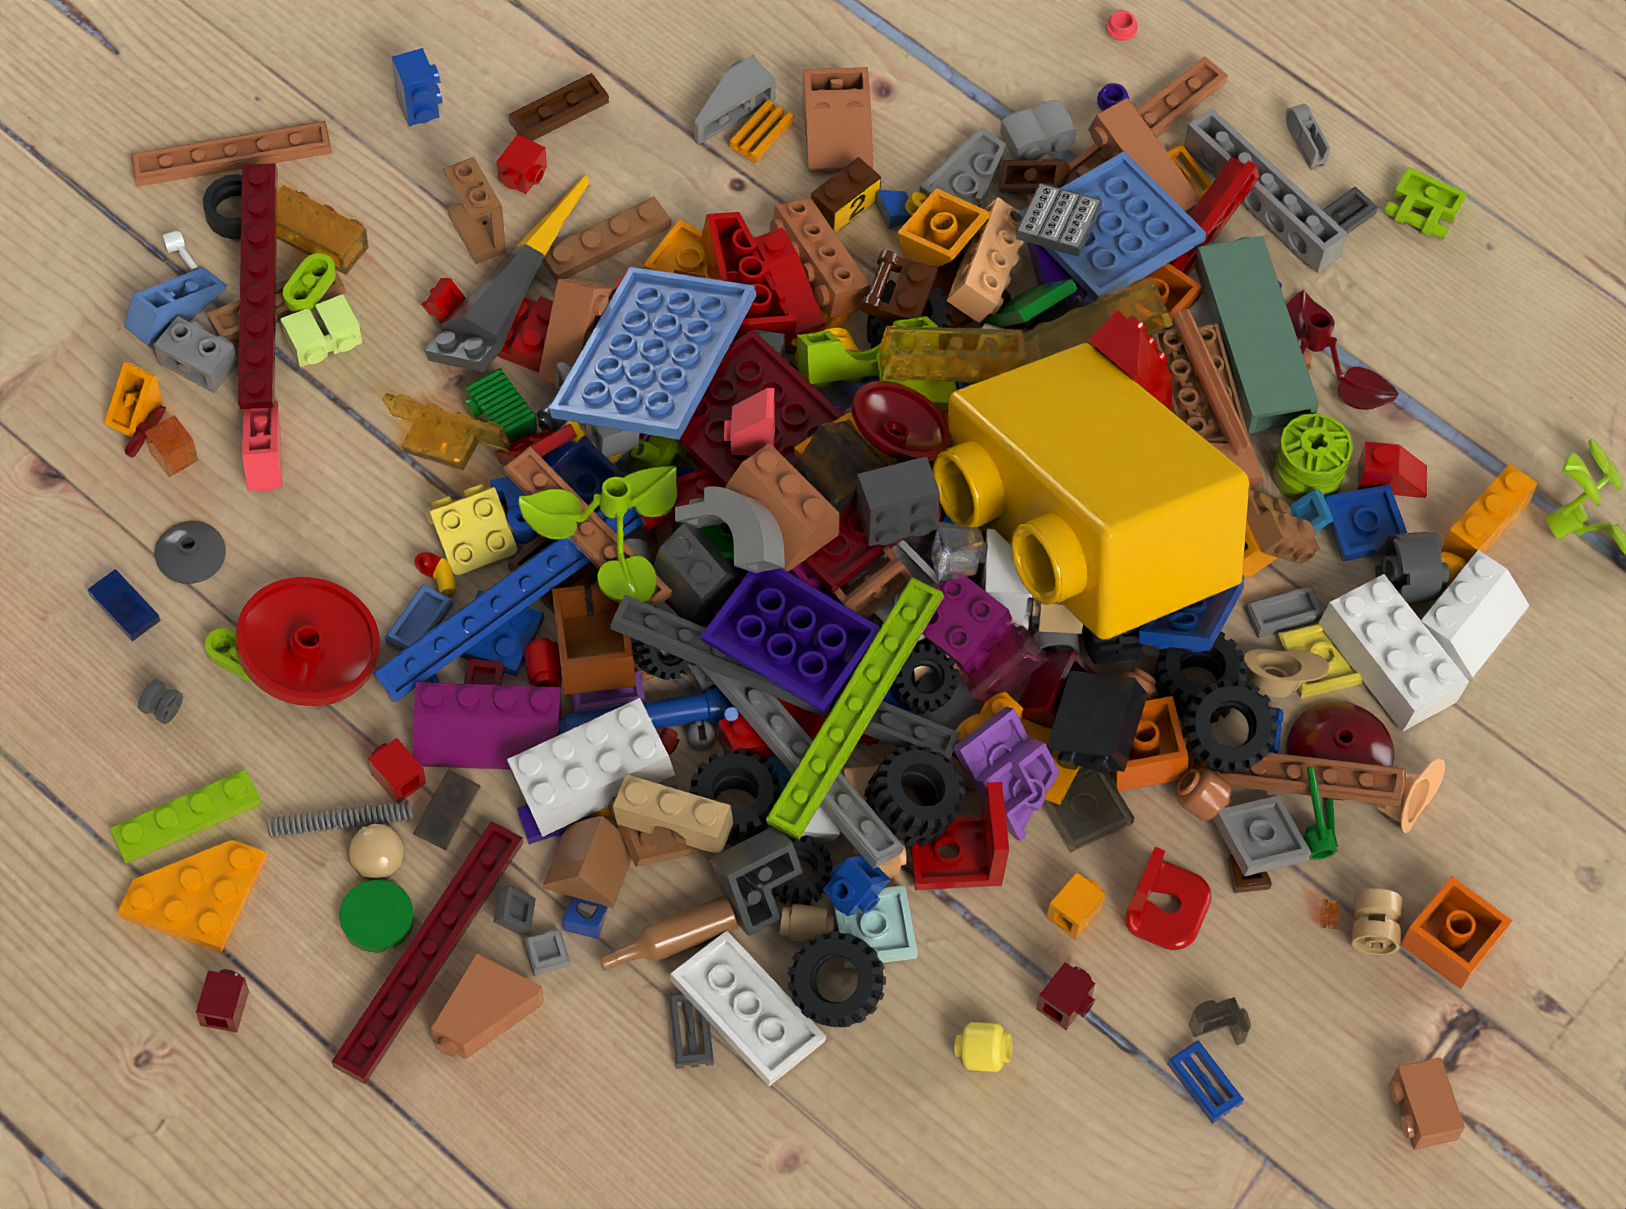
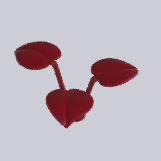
[1286,290,1399,410]

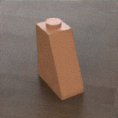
[431,954,544,1059]

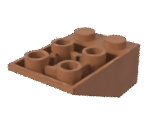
[802,67,873,171]

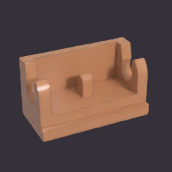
[834,545,914,618]

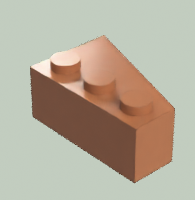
[538,279,618,384]

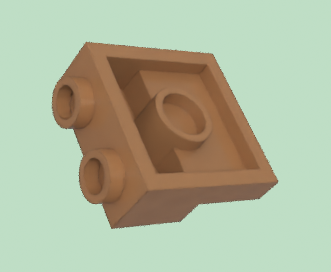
[1246,489,1320,564]

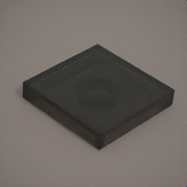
[1042,767,1135,852]

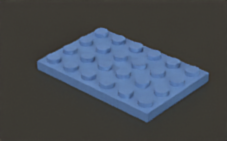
[549,267,756,440]

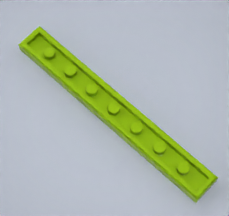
[766,577,944,840]

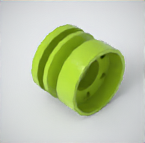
[1272,413,1353,502]

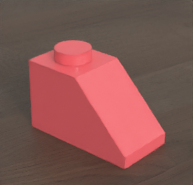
[724,388,775,456]

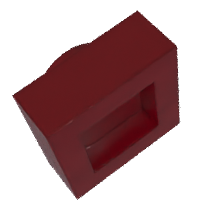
[463,658,505,685]

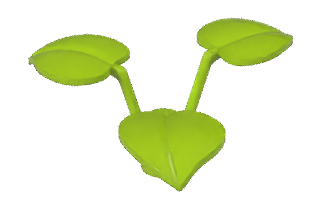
[1545,438,1626,556]
[519,466,677,603]

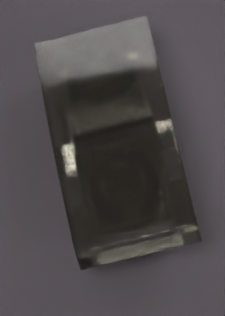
[413,769,481,851]

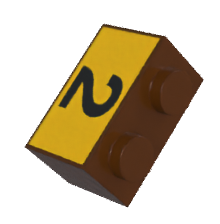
[811,157,881,234]

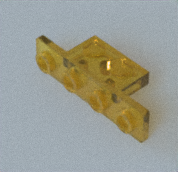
[382,393,511,471]

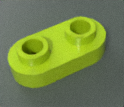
[283,253,336,313]
[204,628,252,682]

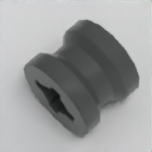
[138,679,183,724]

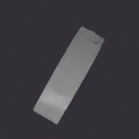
[675,487,785,573]

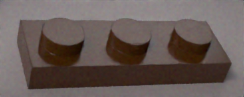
[509,73,609,141]

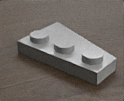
[919,127,1007,207]

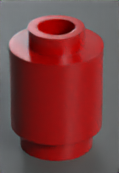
[523,638,562,687]

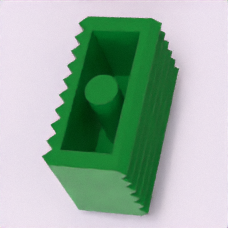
[463,368,537,448]

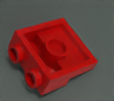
[497,296,553,373]

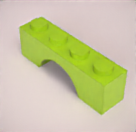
[797,316,939,387]

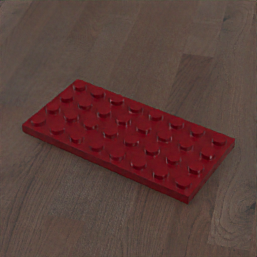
[675,329,906,594]

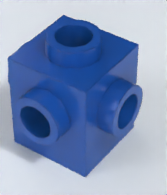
[823,855,891,916]

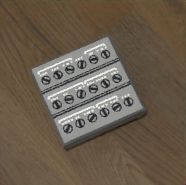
[1016,183,1102,256]

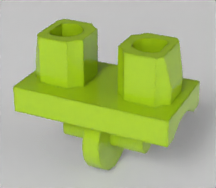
[630,435,688,469]

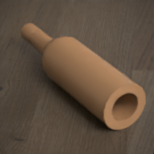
[599,895,738,971]

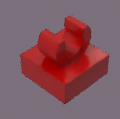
[421,278,466,324]

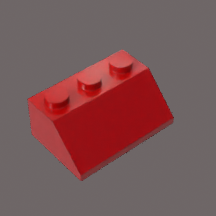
[1088,310,1173,411]

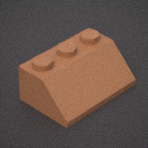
[725,443,839,572]

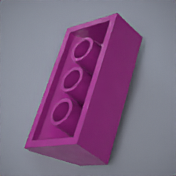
[413,682,562,770]

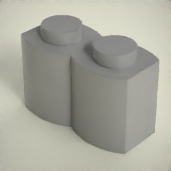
[1000,100,1077,160]

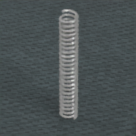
[266,800,414,838]

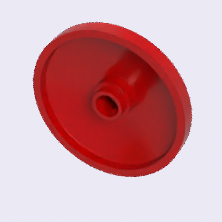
[235,577,380,706]

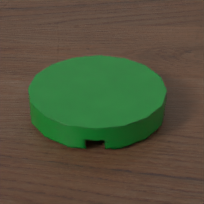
[339,879,414,953]

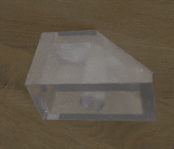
[931,522,988,581]

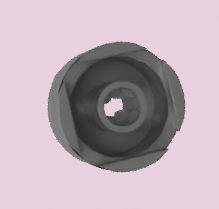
[1375,531,1449,603]

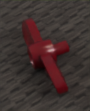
[125,405,166,458]

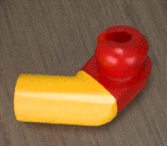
[414,552,457,596]

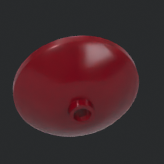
[851,381,951,462]
[1286,701,1394,801]

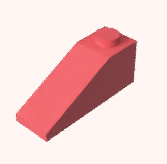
[242,401,283,492]

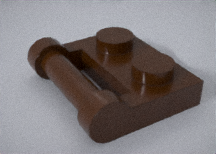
[860,250,938,322]

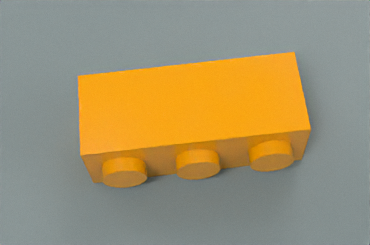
[1442,464,1538,563]

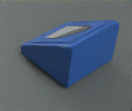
[562,897,608,939]

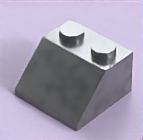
[653,523,743,625]

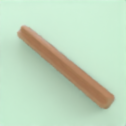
[1172,309,1251,456]

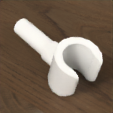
[163,231,199,271]

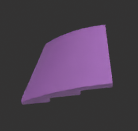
[953,706,1060,841]

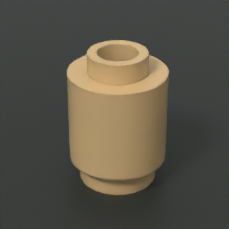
[780,904,834,942]

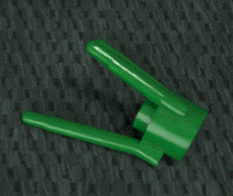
[1289,766,1338,860]

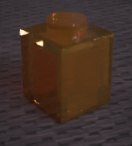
[145,415,198,477]

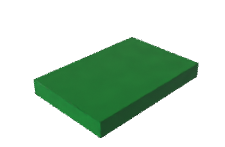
[979,278,1077,328]

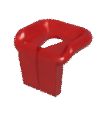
[1125,847,1212,950]

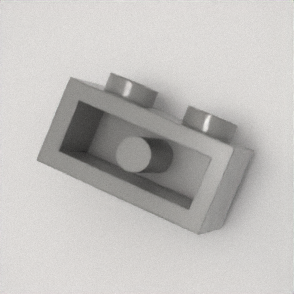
[154,316,238,393]

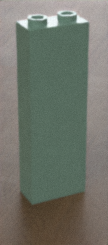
[1194,236,1319,434]

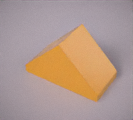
[104,361,163,438]

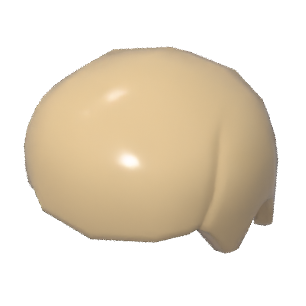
[349,823,404,880]

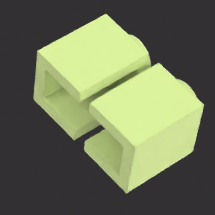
[281,294,362,368]

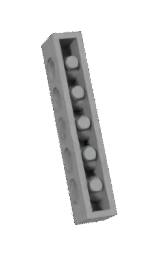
[1184,108,1348,273]

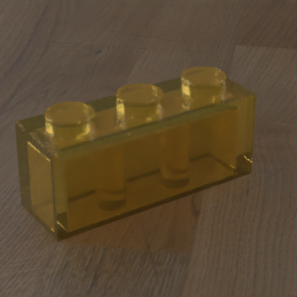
[277,185,369,275]

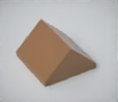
[543,816,632,908]

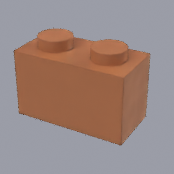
[1389,1057,1465,1150]

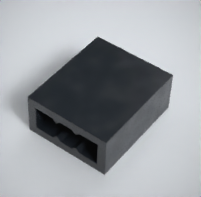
[1047,671,1148,774]

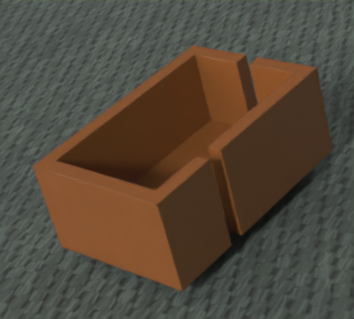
[552,584,636,695]

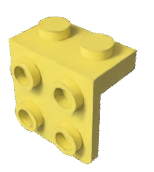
[424,484,517,575]

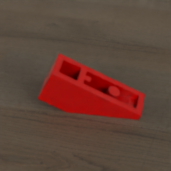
[754,228,825,338]

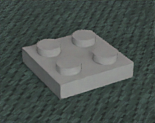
[1213,795,1311,876]

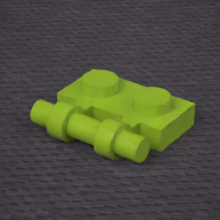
[1384,167,1468,240]

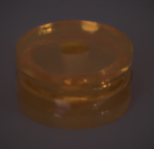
[1320,899,1340,929]

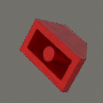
[1358,441,1427,498]

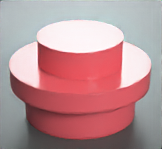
[1106,10,1138,41]

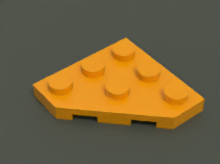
[117,840,267,953]

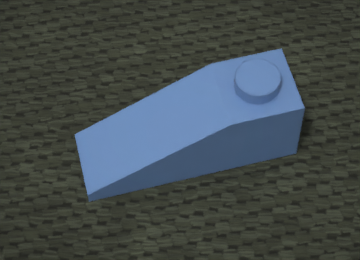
[124,267,227,345]

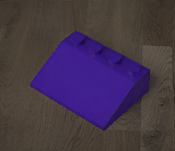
[700,568,881,713]

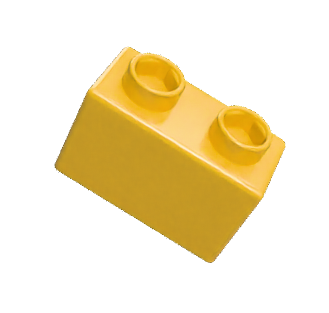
[932,343,1249,640]

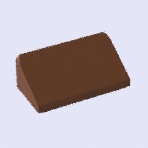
[999,159,1071,193]

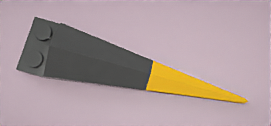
[425,174,589,372]

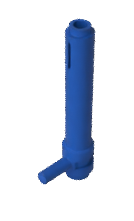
[559,687,739,735]

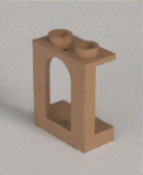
[443,157,506,264]

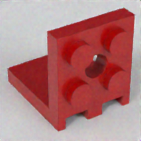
[911,782,1009,890]

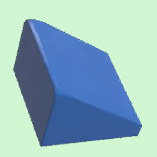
[875,190,911,229]

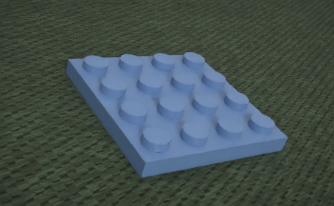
[1018,151,1206,303]

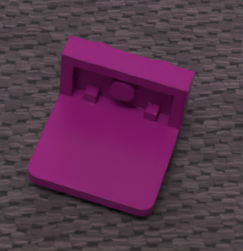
[922,569,1012,674]

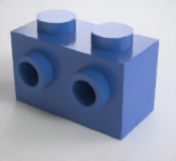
[392,48,443,126]

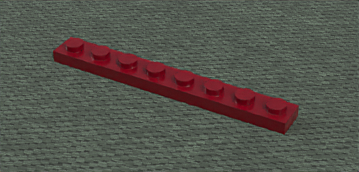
[238,163,278,409]
[331,821,523,1084]

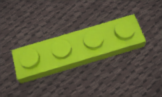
[109,769,261,864]

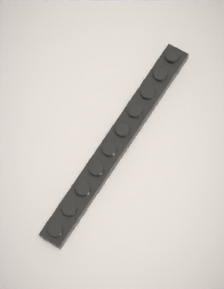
[610,595,960,763]

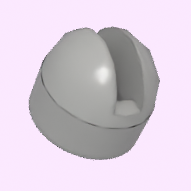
[687,720,716,751]

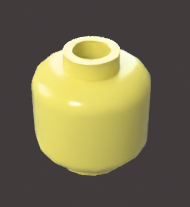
[955,1022,1012,1072]

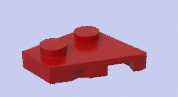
[494,424,577,465]

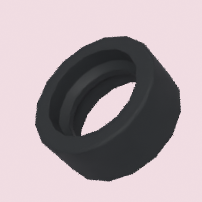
[203,174,242,240]

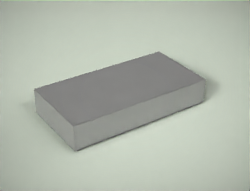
[1245,585,1324,638]

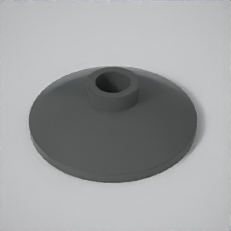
[155,521,226,584]

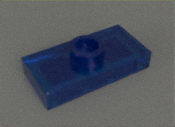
[87,569,161,642]

